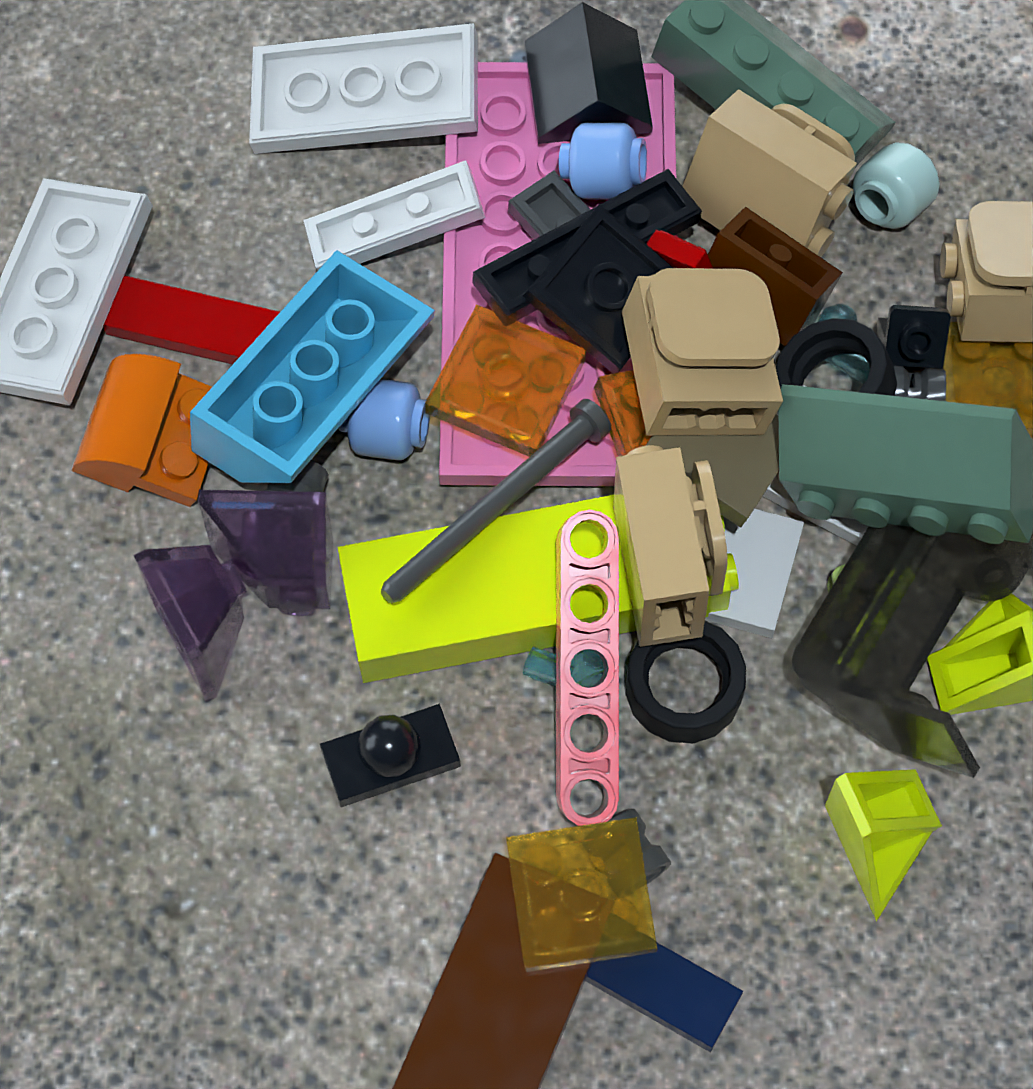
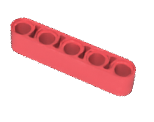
[556,509,619,828]

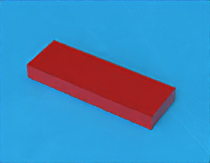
[103,275,280,364]

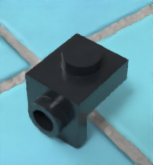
[876,305,951,370]

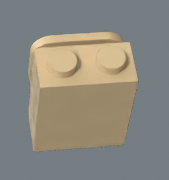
[683,89,857,257]
[940,201,1033,342]
[622,268,783,436]
[613,445,727,647]

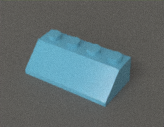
[190,250,435,483]

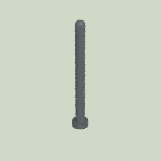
[381,399,611,603]

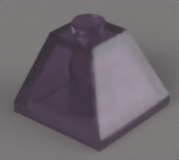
[198,490,334,616]
[133,545,247,702]

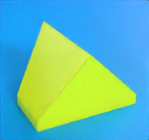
[927,587,1033,715]
[825,769,942,922]

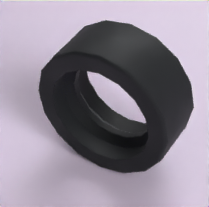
[776,318,897,396]
[626,621,746,744]

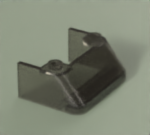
[792,524,1033,778]

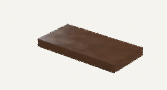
[392,853,616,1089]

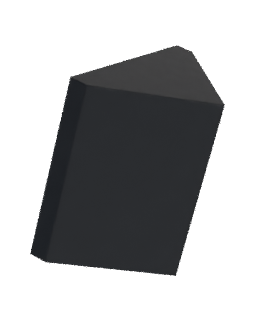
[524,2,653,144]

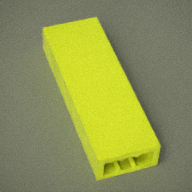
[337,495,739,683]

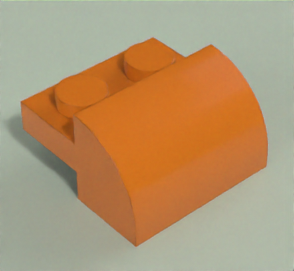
[71,354,212,507]

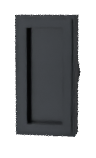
[320,703,461,807]

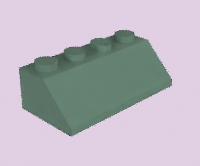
[651,0,896,166]
[778,384,1033,544]

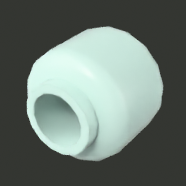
[852,142,940,229]

